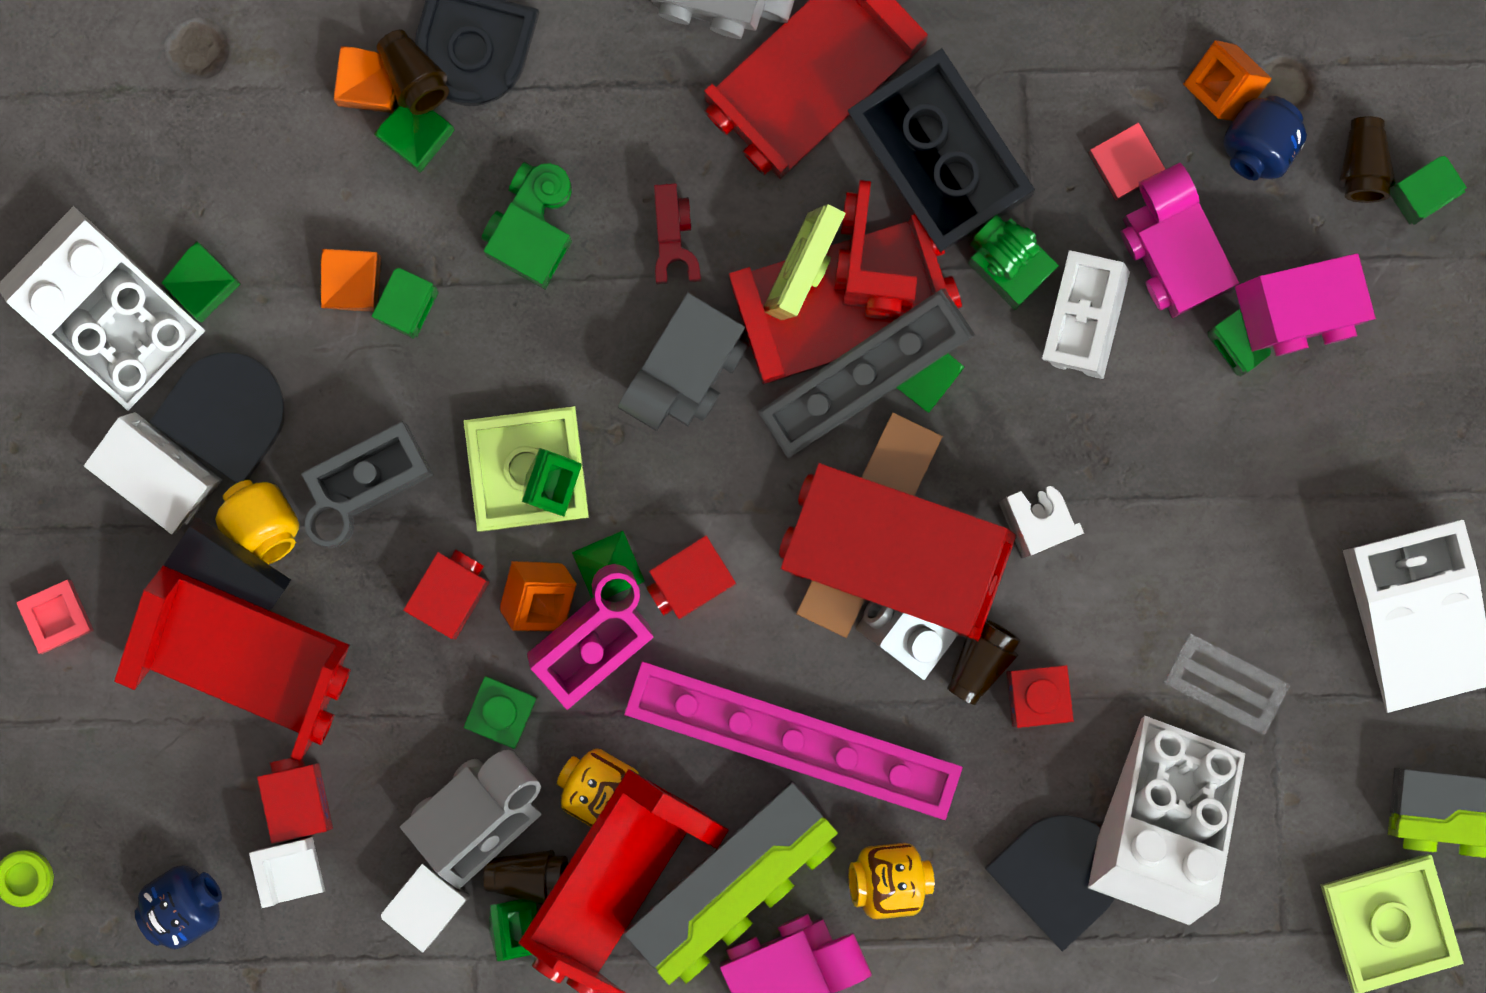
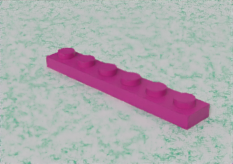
[624,661,963,821]

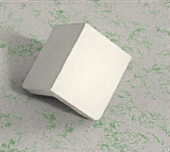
[249,836,325,908]
[381,861,470,953]

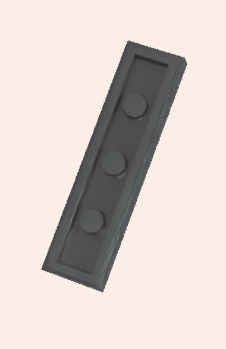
[758,288,975,458]

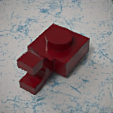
[654,183,701,285]

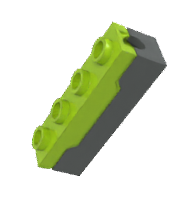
[1388,768,1486,858]
[624,781,838,985]

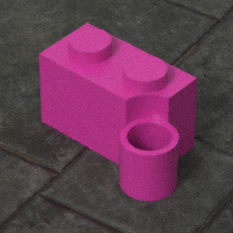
[1120,163,1239,318]
[1235,253,1376,356]
[527,564,654,710]
[720,913,872,993]

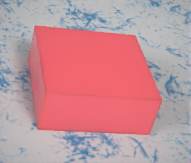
[1088,123,1165,200]
[16,579,94,654]

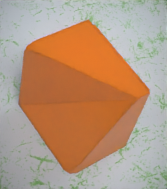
[1183,40,1272,121]
[334,46,395,113]
[321,249,381,312]
[500,561,577,631]

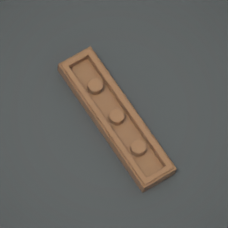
[796,412,943,638]

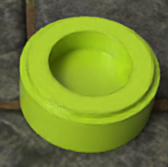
[0,850,54,907]

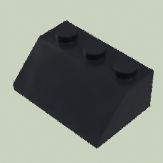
[847,48,1035,252]

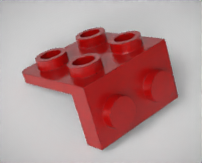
[834,180,917,320]

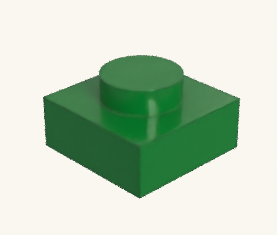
[463,676,538,749]

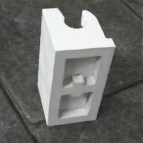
[1042,250,1130,379]
[84,412,222,535]
[999,486,1084,559]

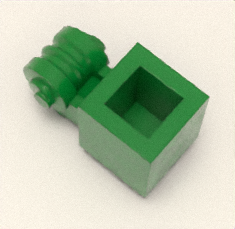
[481,162,572,290]
[968,215,1059,310]

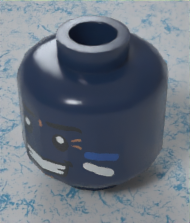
[1223,95,1307,181]
[135,865,222,950]

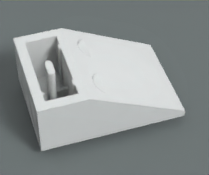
[0,206,205,411]
[1343,520,1486,713]
[1088,716,1245,925]

